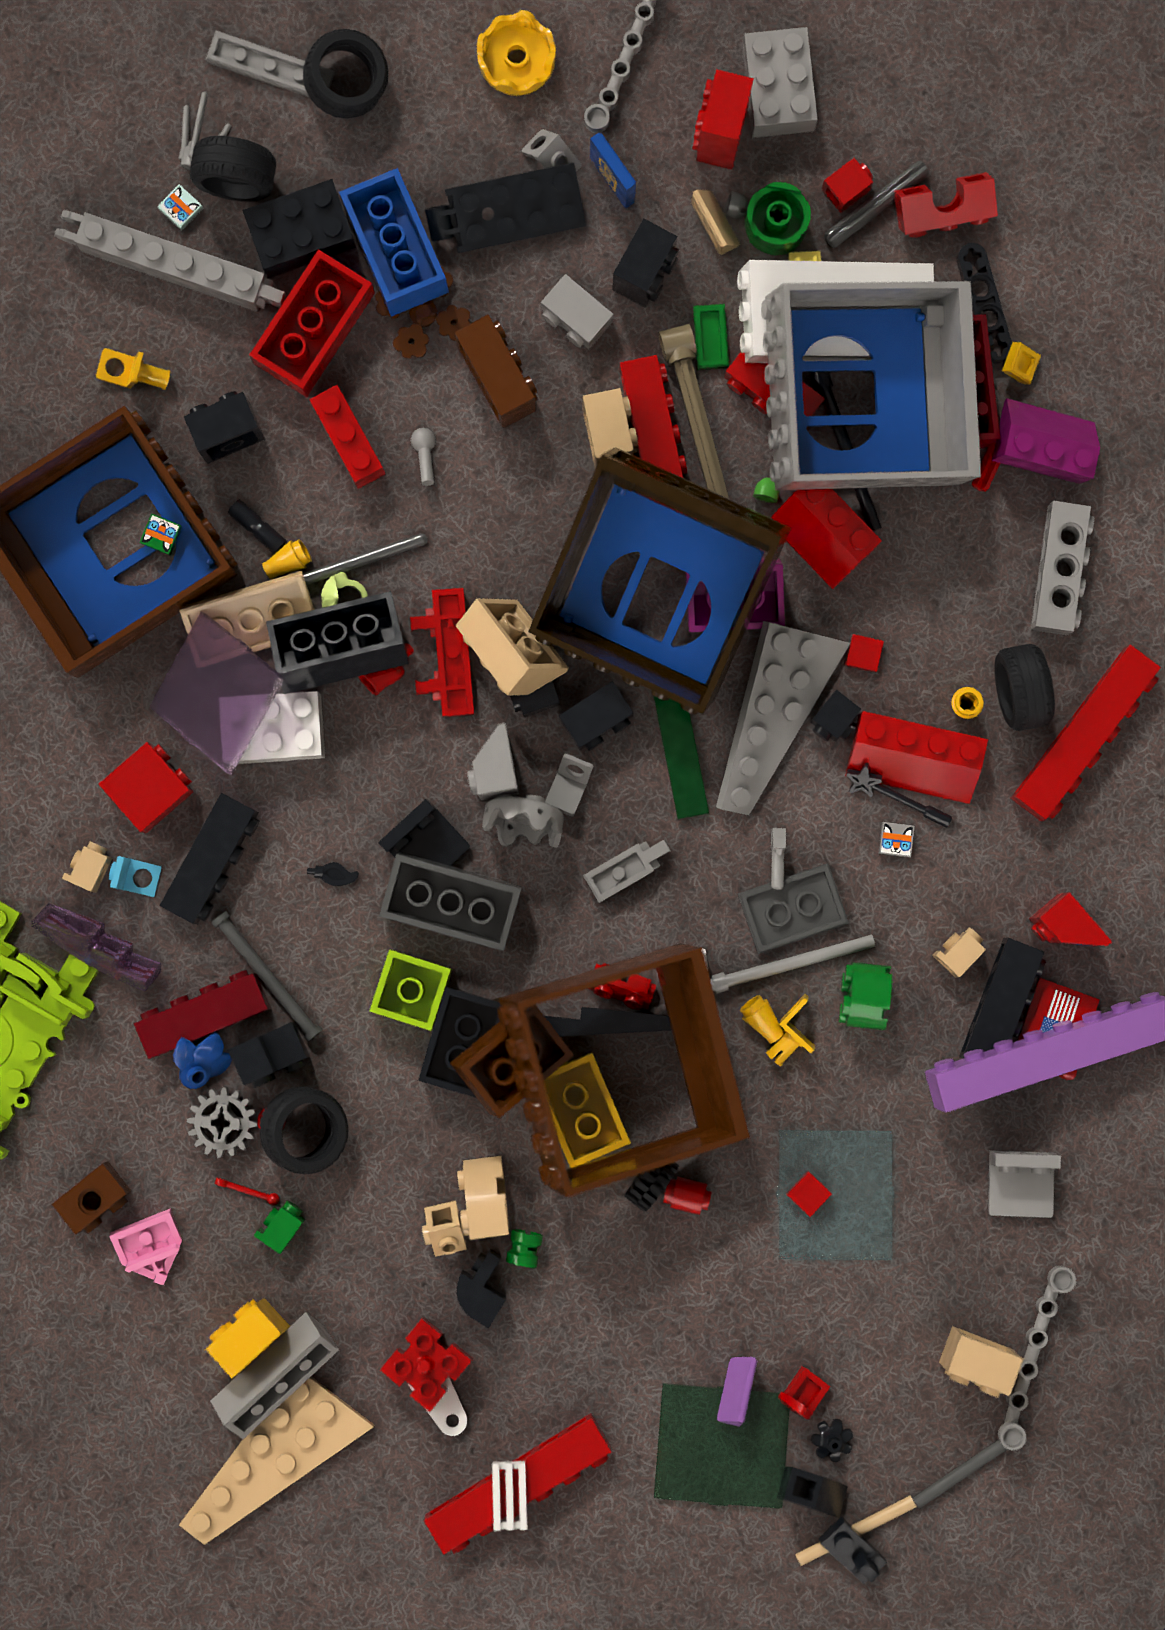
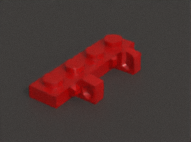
[410,588,474,718]

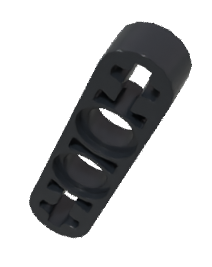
[957,243,1012,364]

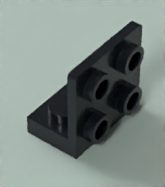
[378,799,470,866]

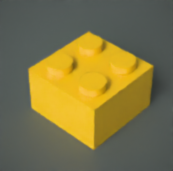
[206,1298,290,1378]

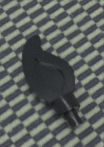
[307,862,359,886]

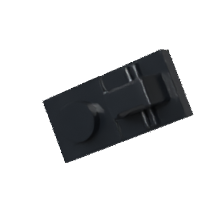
[818,1516,887,1584]

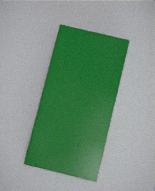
[693,304,729,370]

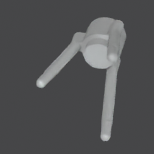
[178,92,231,170]

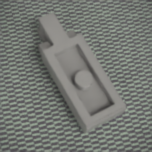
[583,840,671,903]

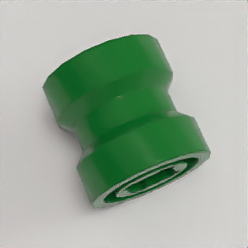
[506,1229,543,1268]

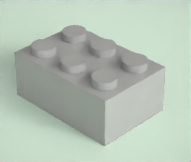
[742,27,818,138]

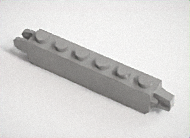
[54,210,287,311]

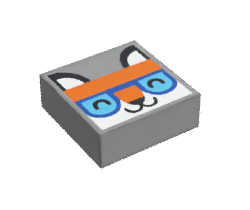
[878,822,915,858]

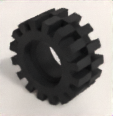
[624,1162,680,1212]

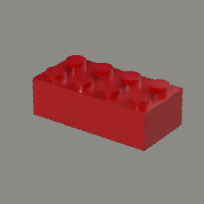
[249,249,375,398]

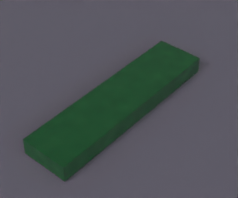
[653,695,709,820]

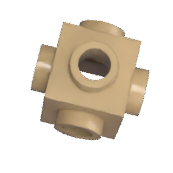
[422,1201,469,1257]

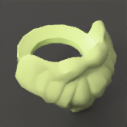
[321,572,368,608]

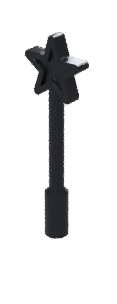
[846,763,952,828]

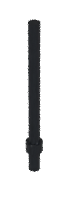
[811,372,882,531]

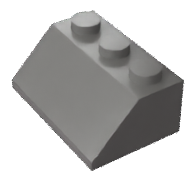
[467,723,519,801]

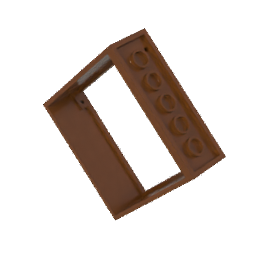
[498,943,750,1197]

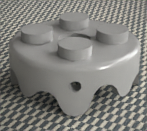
[482,794,564,848]

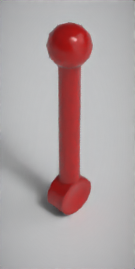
[214,1177,280,1206]

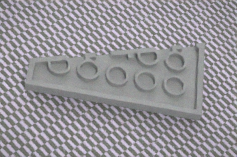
[716,621,850,815]

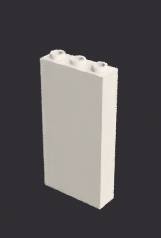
[737,260,934,363]

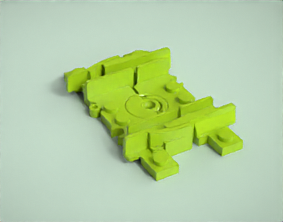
[0,901,100,1160]

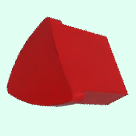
[778,1366,831,1420]

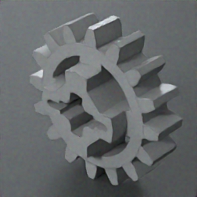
[187,1087,258,1158]

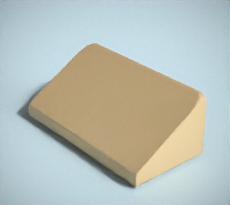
[691,190,740,255]

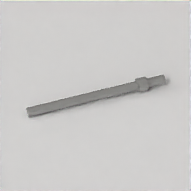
[710,935,875,994]

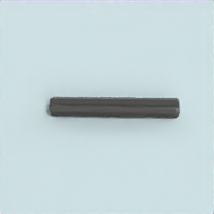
[824,161,929,248]

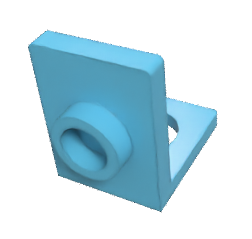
[109,856,162,897]

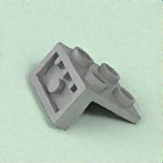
[988,1150,1061,1218]

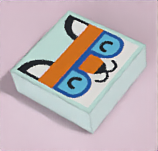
[157,184,203,231]

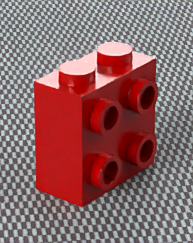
[99,742,194,834]

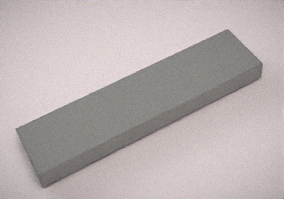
[205,31,335,97]

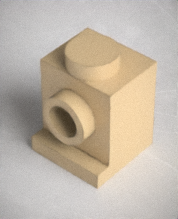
[62,841,113,893]
[932,927,986,978]

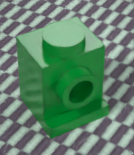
[254,1200,305,1254]

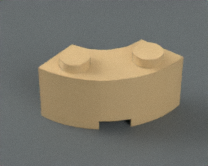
[457,1156,509,1240]

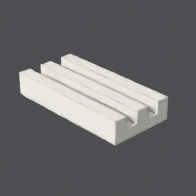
[492,1461,527,1531]

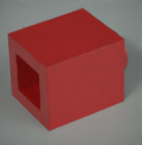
[822,158,873,213]

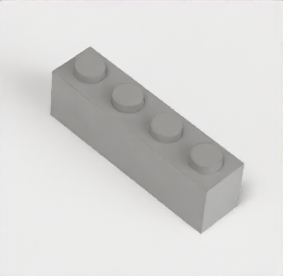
[211,1312,339,1439]

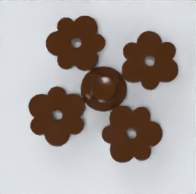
[375,265,471,359]

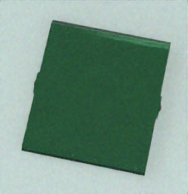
[654,1383,789,1508]

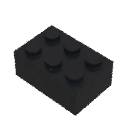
[242,179,356,279]
[418,987,501,1098]

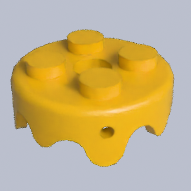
[477,10,556,96]

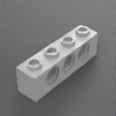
[1031,501,1094,635]

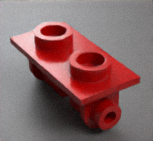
[589,962,656,1010]

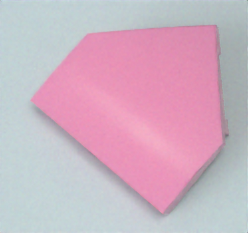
[109,1208,182,1285]

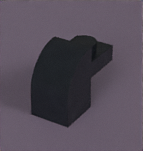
[456,1249,506,1329]

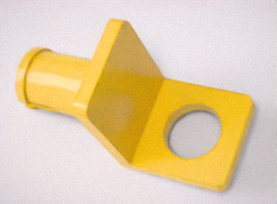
[96,348,171,390]
[766,994,815,1066]

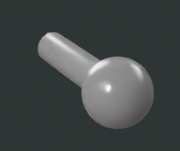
[411,428,436,486]

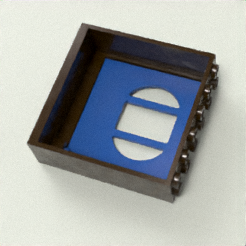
[528,447,791,714]

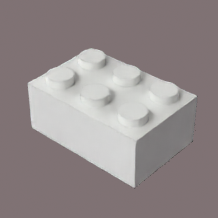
[221,691,325,765]

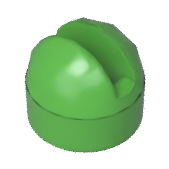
[753,478,780,503]

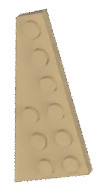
[179,1377,375,1545]

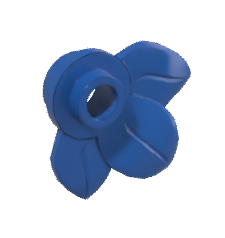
[173,1032,232,1089]

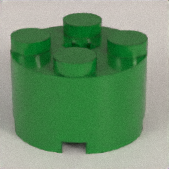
[745,182,811,255]
[838,962,892,1030]

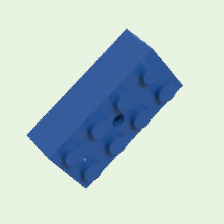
[339,168,449,316]

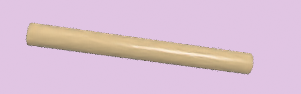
[795,1496,916,1566]

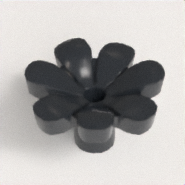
[811,1419,853,1462]

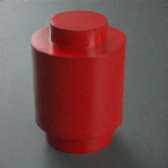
[663,1177,712,1215]

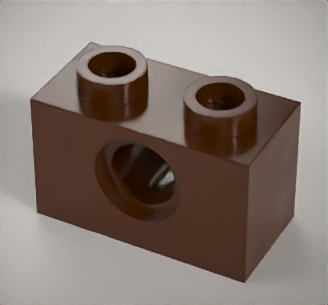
[52,1161,131,1235]

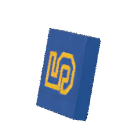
[590,132,636,209]

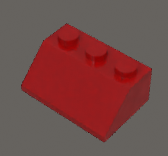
[771,489,882,590]

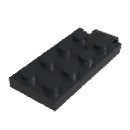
[425,162,586,253]

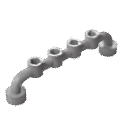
[584,0,657,133]
[998,1265,1076,1450]

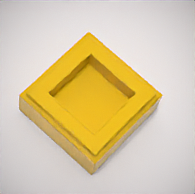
[1002,342,1041,385]

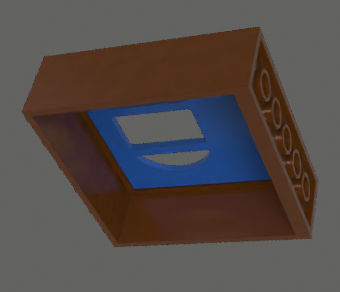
[0,405,238,678]

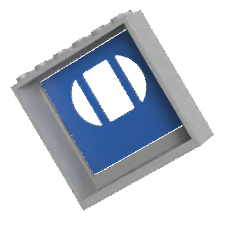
[761,281,981,490]

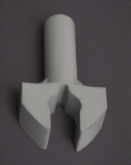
[771,828,786,890]

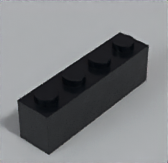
[159,793,260,925]
[959,938,1046,1059]

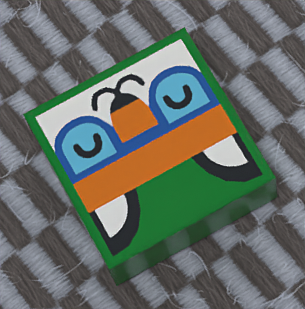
[139,513,182,556]

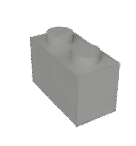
[541,274,614,350]

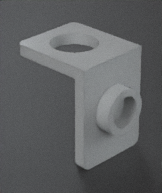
[521,129,581,172]
[545,754,594,816]

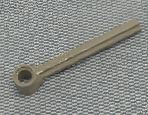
[658,324,729,499]

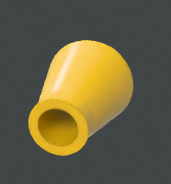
[262,539,312,580]
[952,687,984,719]
[740,995,785,1044]

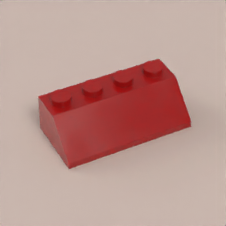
[845,711,988,804]

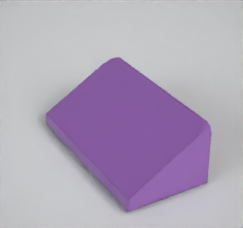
[717,1357,757,1427]

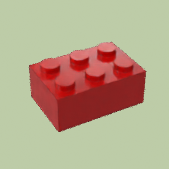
[692,69,754,170]

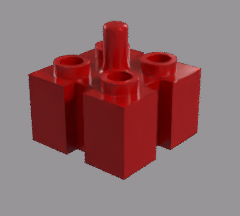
[380,1317,473,1412]

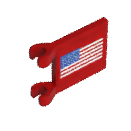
[1017,977,1100,1080]

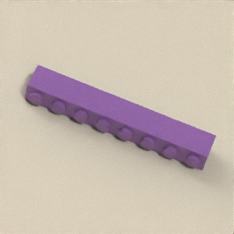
[925,992,1165,1112]

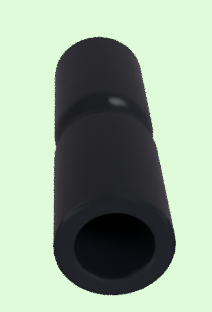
[228,499,287,554]

